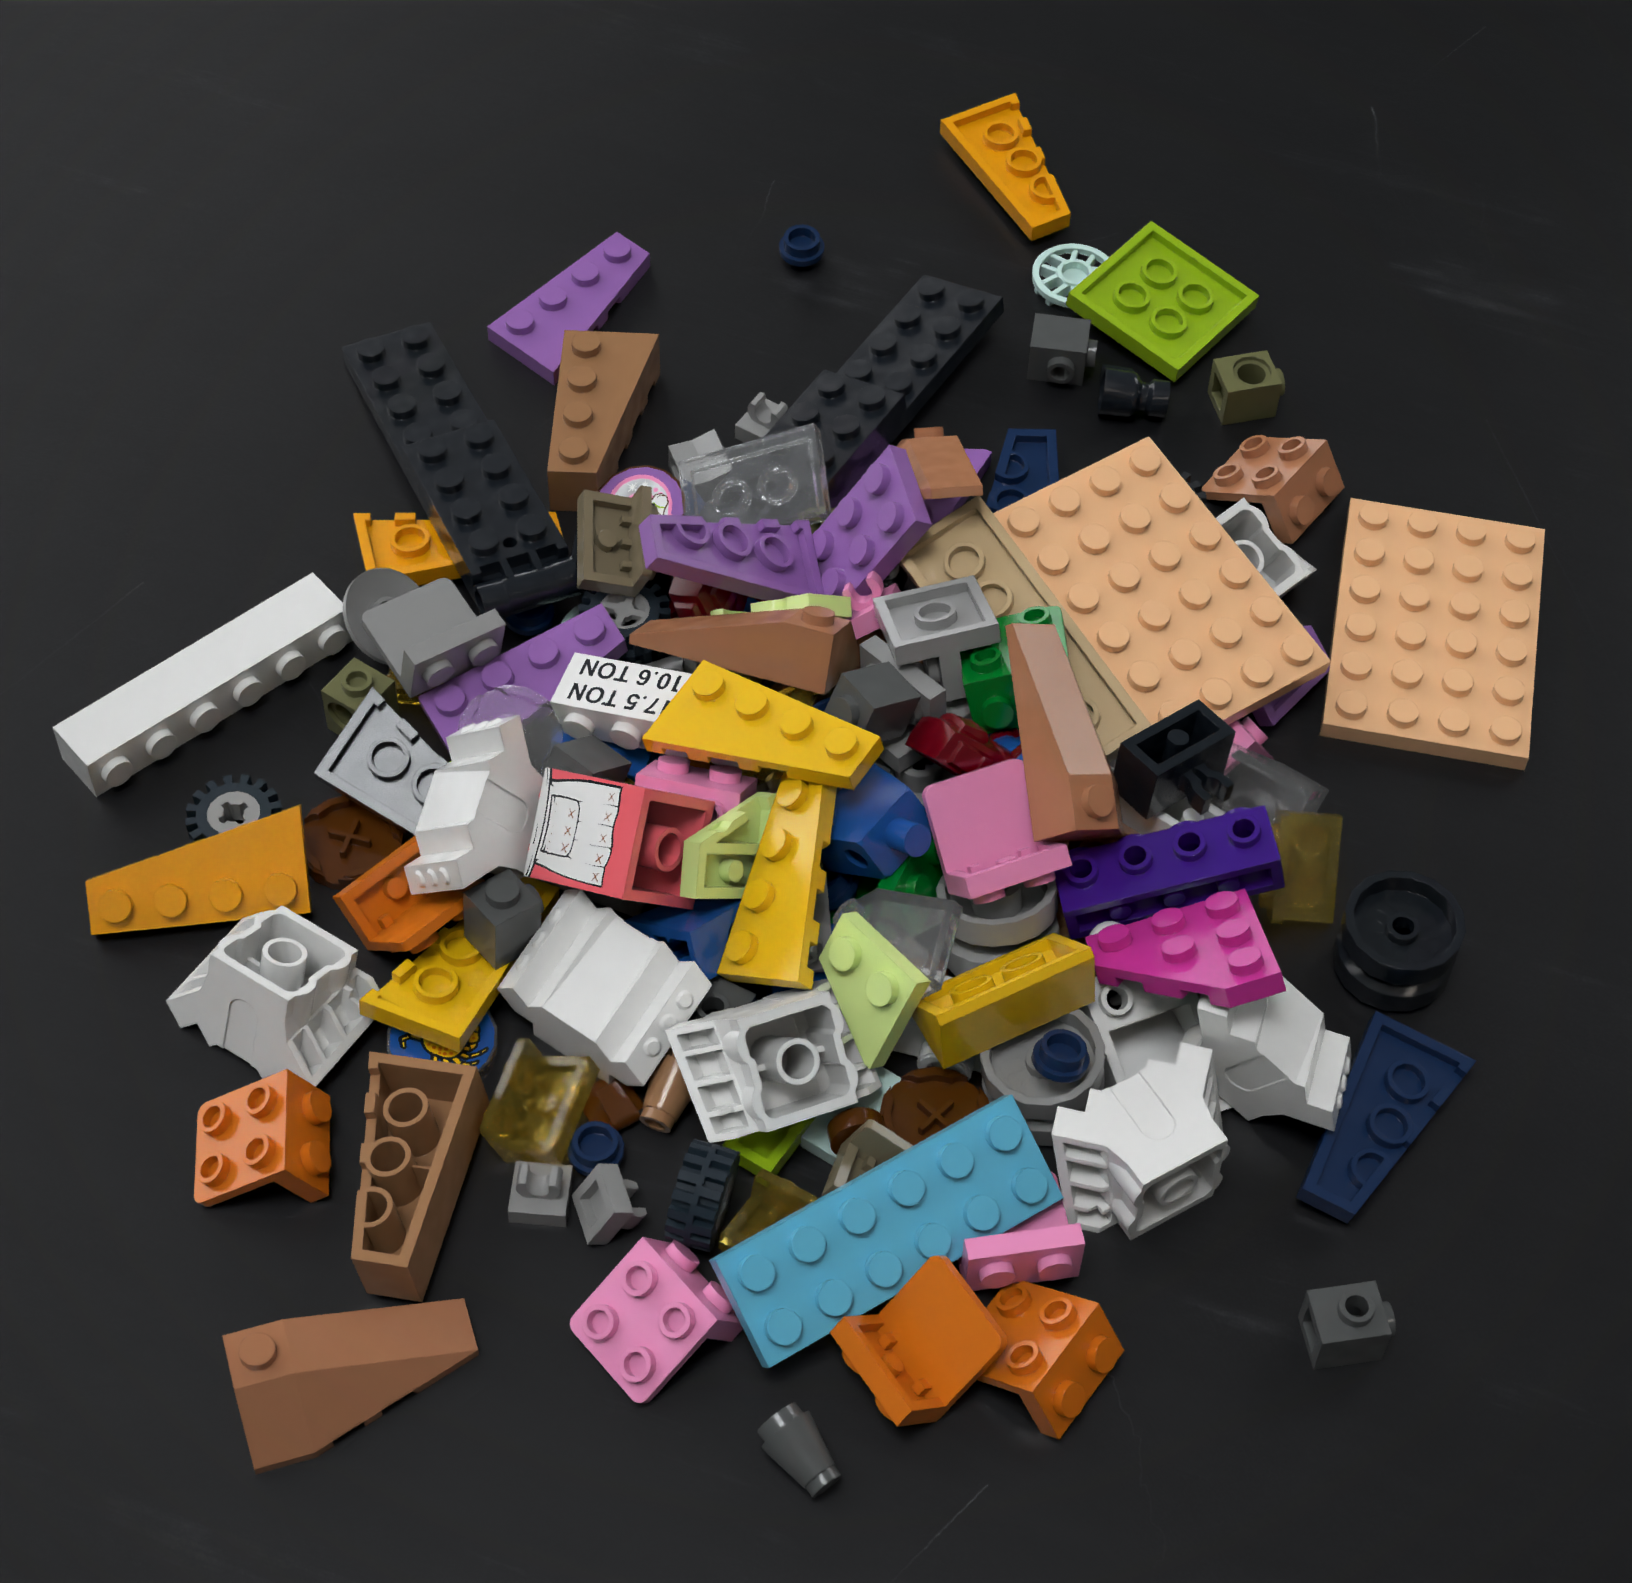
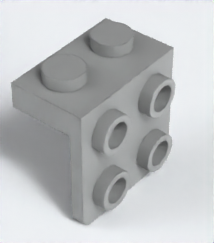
[362,578,506,698]

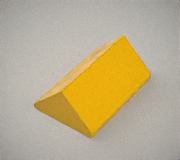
[912,933,1095,1069]

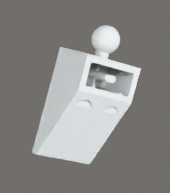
[1079,921,1232,1111]

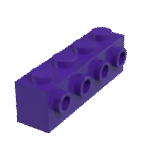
[1054,805,1285,940]

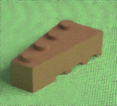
[547,330,660,511]
[351,1051,490,1302]

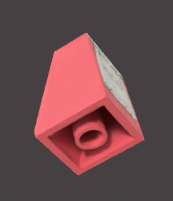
[523,767,715,910]

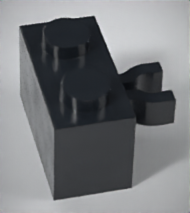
[1113,699,1236,820]

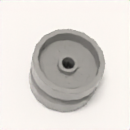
[936,875,1060,976]
[980,1009,1105,1146]

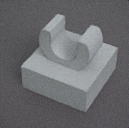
[735,392,788,447]
[508,1161,574,1227]
[571,1163,647,1245]

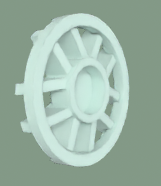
[1032,243,1109,313]

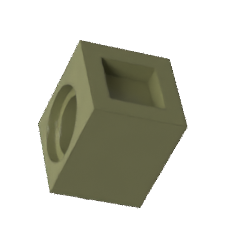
[1207,350,1285,425]
[321,657,400,735]

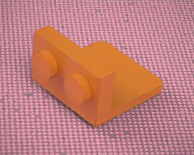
[333,836,485,954]
[194,1069,332,1207]
[830,1255,1008,1427]
[977,1281,1125,1439]

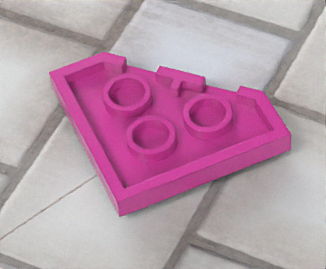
[1085,888,1286,1008]

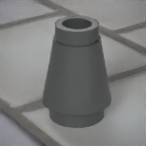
[757,1402,842,1498]

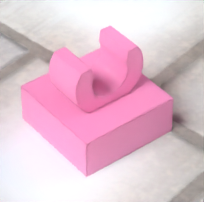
[842,571,901,640]

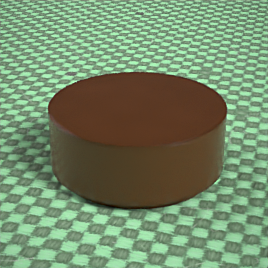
[827,1107,885,1155]

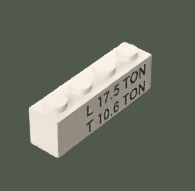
[550,652,739,767]

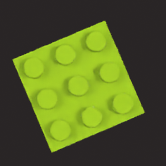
[1065,221,1260,382]

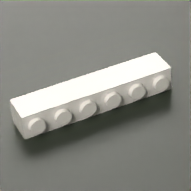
[53,572,353,797]

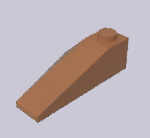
[896,427,983,500]
[629,606,860,695]
[1005,623,1125,842]
[222,1298,479,1474]

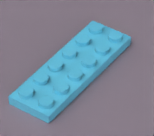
[709,1094,1063,1368]

